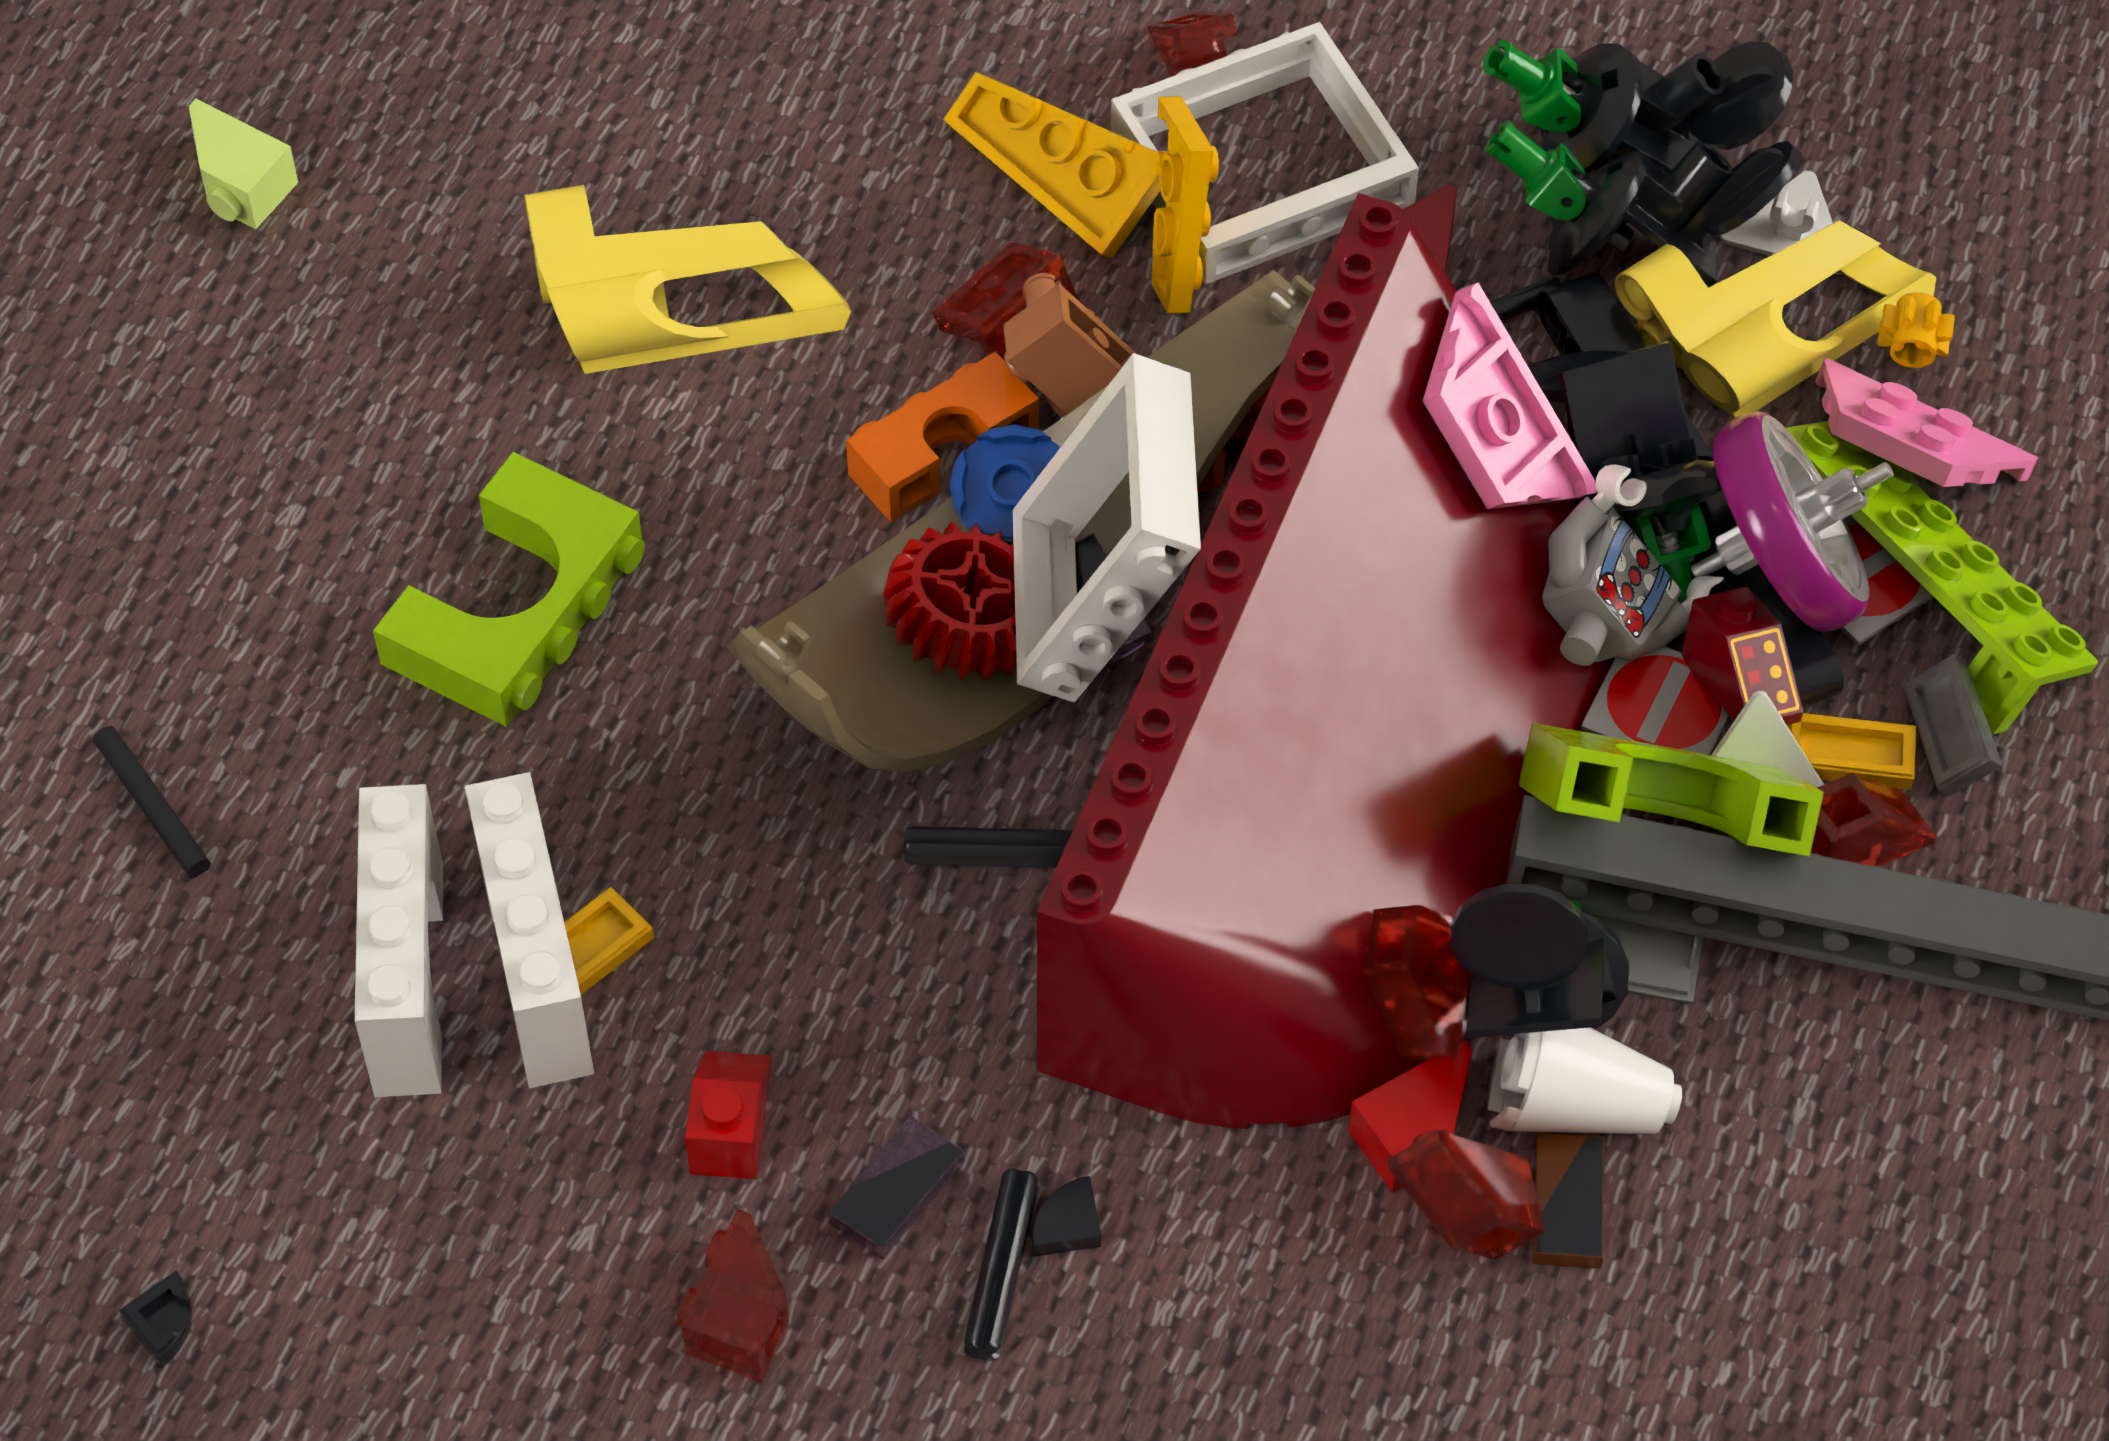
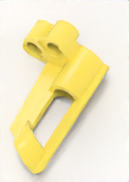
[524,185,851,374]
[1615,220,1937,419]

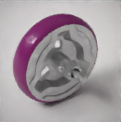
[1691,411,1894,632]

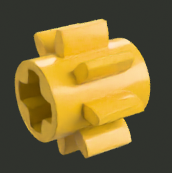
[1877,292,1955,368]

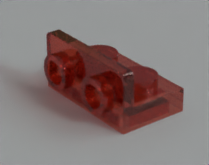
[932,242,1078,361]

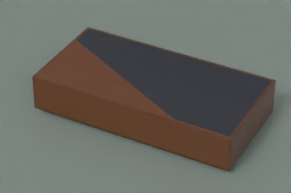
[1533,1132,1605,1269]

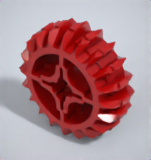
[883,521,1017,681]

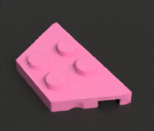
[1423,282,1597,509]
[1815,358,2038,487]

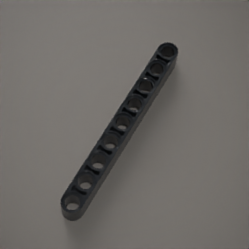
[1537,272,1844,707]

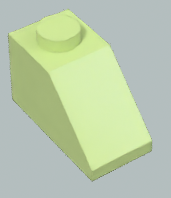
[189,99,298,229]

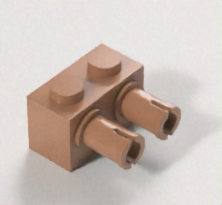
[1003,273,1137,417]

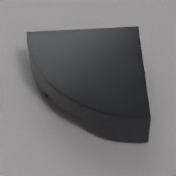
[1033,1176,1101,1257]
[119,1270,192,1368]

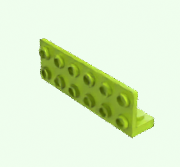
[1786,421,2098,735]

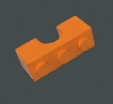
[846,351,1039,522]

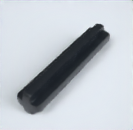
[904,826,1073,868]
[964,1168,1038,1361]

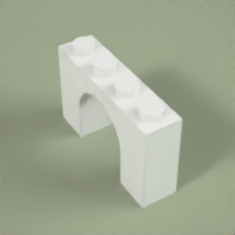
[465,772,594,1088]
[355,784,443,1097]

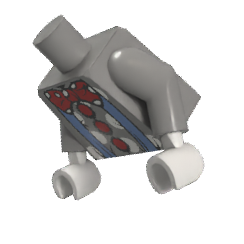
[1542,464,1723,666]

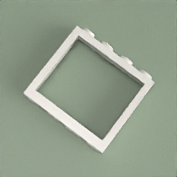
[1111,22,1419,285]
[1013,353,1201,702]

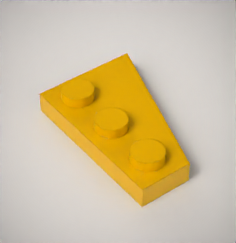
[1151,96,1219,313]

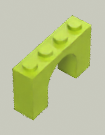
[373,452,645,727]
[1518,722,1824,857]

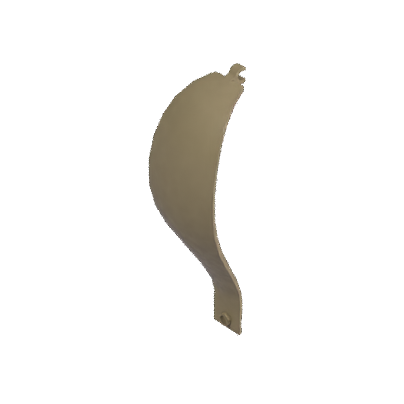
[726,270,1315,773]

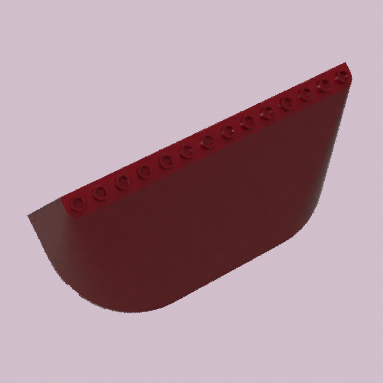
[1037,193,1616,1129]

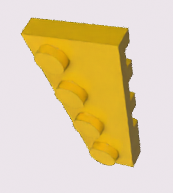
[943,72,1161,258]

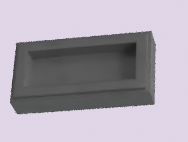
[1902,654,2003,796]

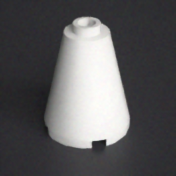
[1488,1027,1682,1134]

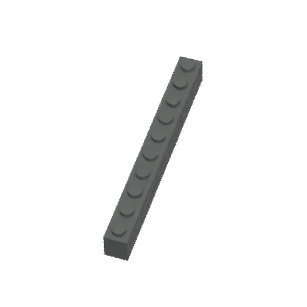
[1506,795,2109,1020]

